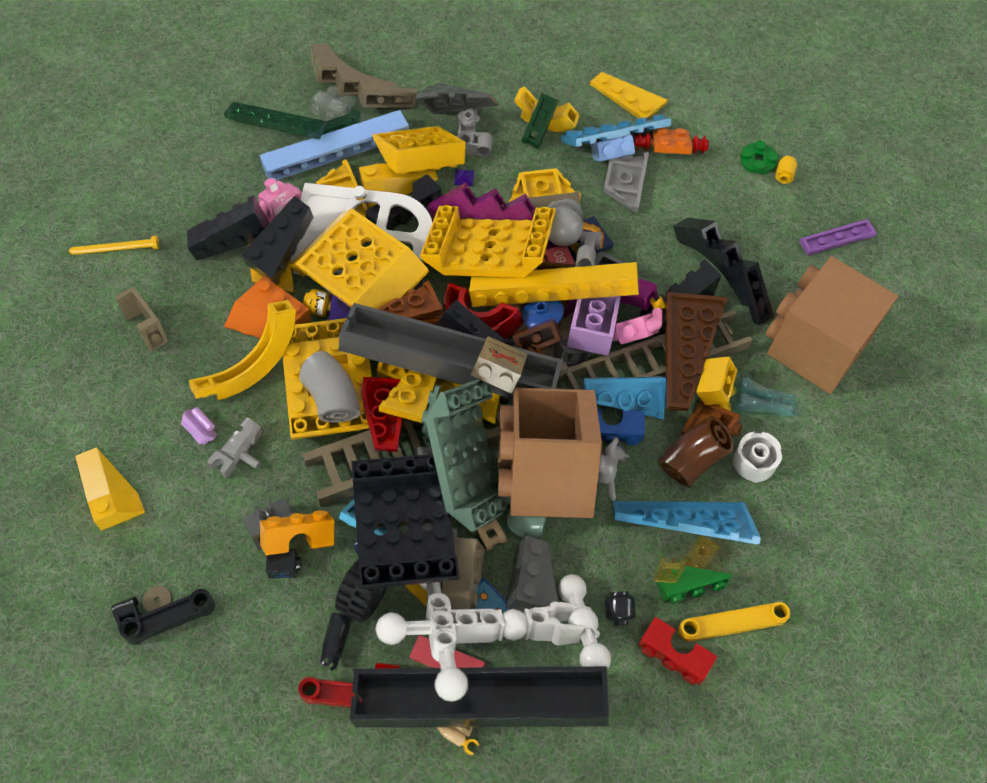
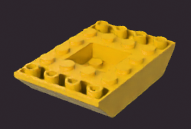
[283,318,372,440]

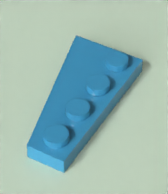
[583,376,666,419]

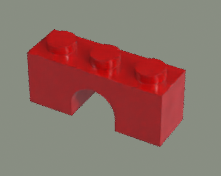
[638,616,718,686]

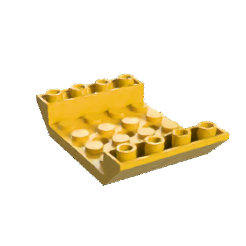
[420,205,556,278]
[289,209,429,309]

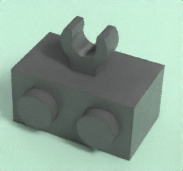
[242,498,293,551]

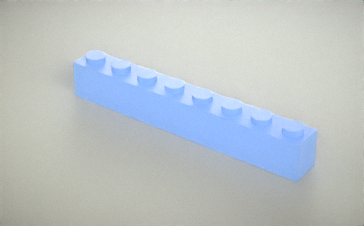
[260,110,409,180]

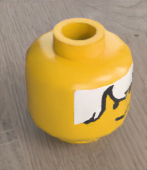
[303,289,332,317]

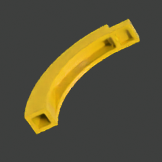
[189,300,296,400]

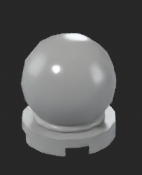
[547,198,584,247]

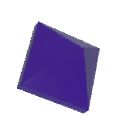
[454,169,474,186]

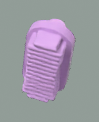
[181,407,217,444]

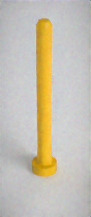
[69,235,159,255]

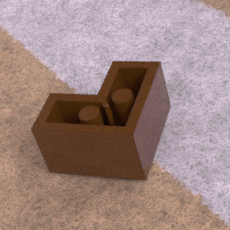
[513,318,562,356]

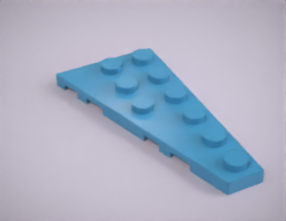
[561,114,671,147]
[612,501,761,545]

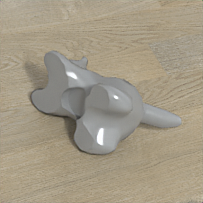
[598,437,630,501]

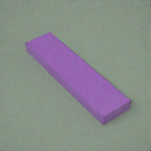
[799,219,877,256]

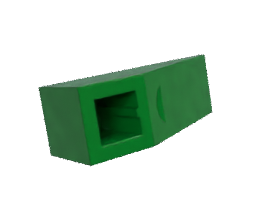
[654,564,732,604]

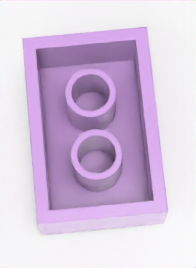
[567,296,621,356]

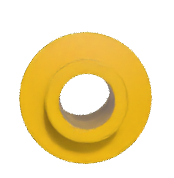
[775,156,797,184]

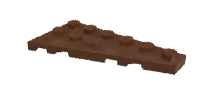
[665,292,728,411]

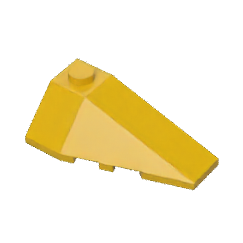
[359,164,438,208]
[75,447,145,531]

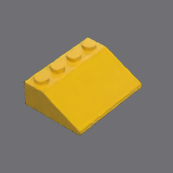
[372,126,466,175]

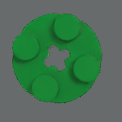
[740,140,779,174]

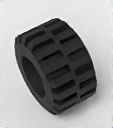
[335,560,387,623]

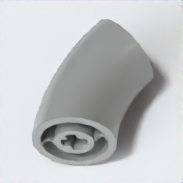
[299,351,361,422]

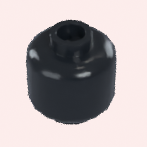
[605,591,636,626]

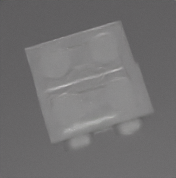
[308,84,360,125]

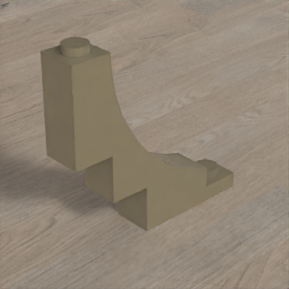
[310,44,418,108]

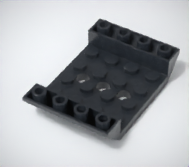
[351,454,460,590]

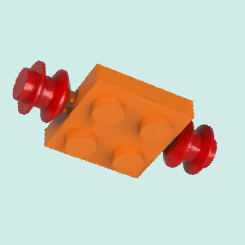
[634,127,709,154]

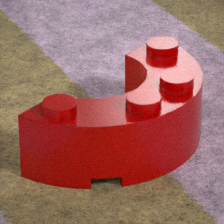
[444,283,523,339]

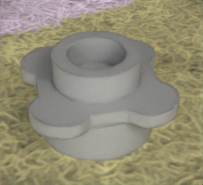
[458,108,480,127]

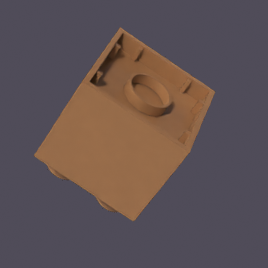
[765,256,898,394]
[498,388,602,518]

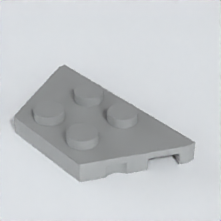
[603,152,649,213]

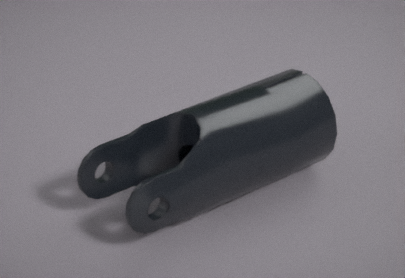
[320,613,352,671]

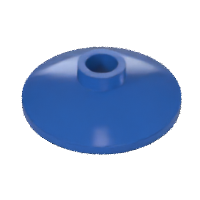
[523,301,564,327]

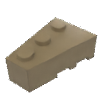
[442,537,486,610]

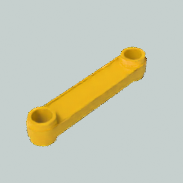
[678,602,790,642]

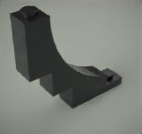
[673,217,774,325]

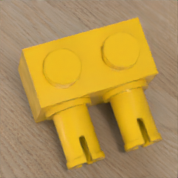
[696,357,737,411]

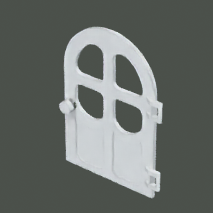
[291,183,432,276]

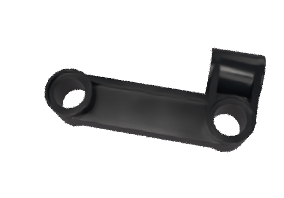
[111,589,215,645]

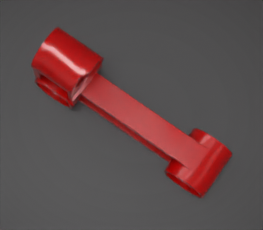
[298,662,400,708]

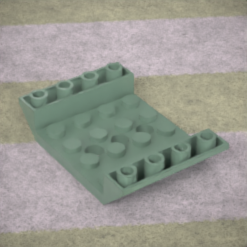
[425,379,510,531]

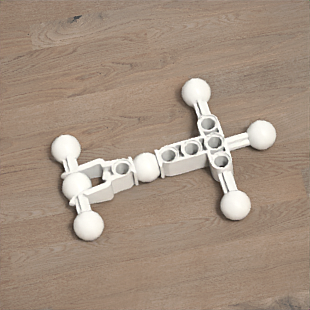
[376,574,611,702]

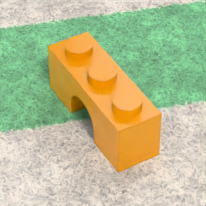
[260,510,334,555]

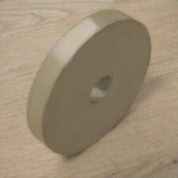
[143,586,171,612]

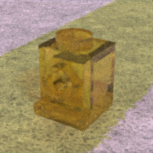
[683,535,720,569]

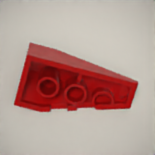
[361,377,404,452]

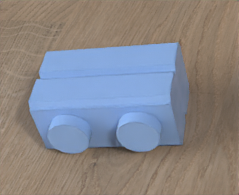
[591,135,635,161]

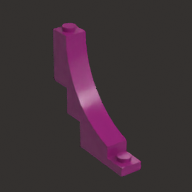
[426,183,555,250]

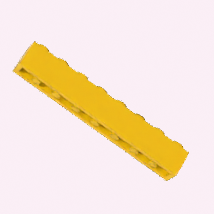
[469,262,639,307]

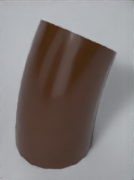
[657,416,734,488]

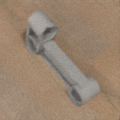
[457,89,493,157]
[575,231,602,267]

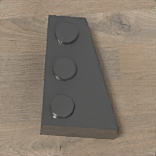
[506,535,558,613]

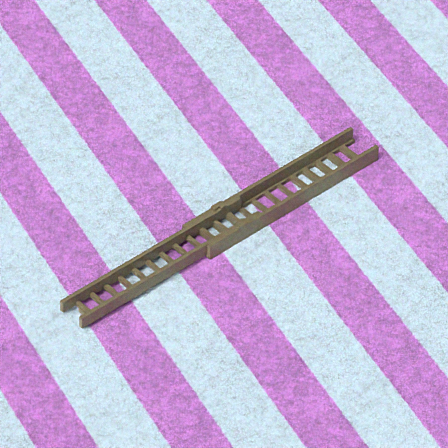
[302,309,752,507]

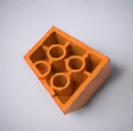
[224,276,312,338]

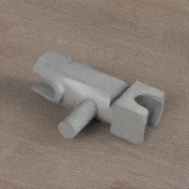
[207,417,263,478]

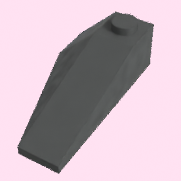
[416,83,498,114]

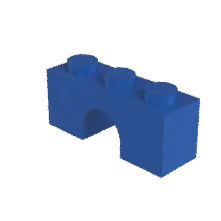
[597,409,645,445]

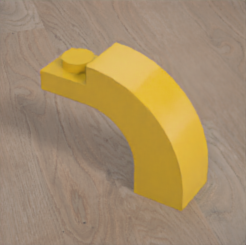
[514,86,580,132]

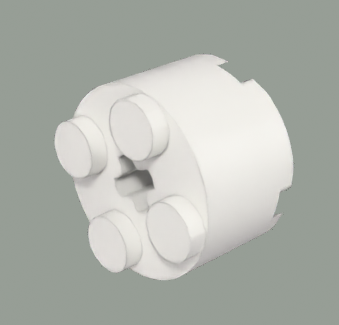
[733,432,782,483]

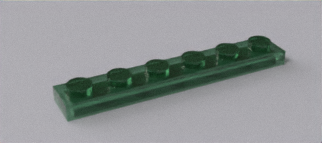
[224,102,328,139]

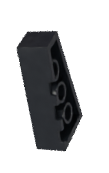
[187,195,269,260]
[241,196,314,285]
[640,259,722,337]

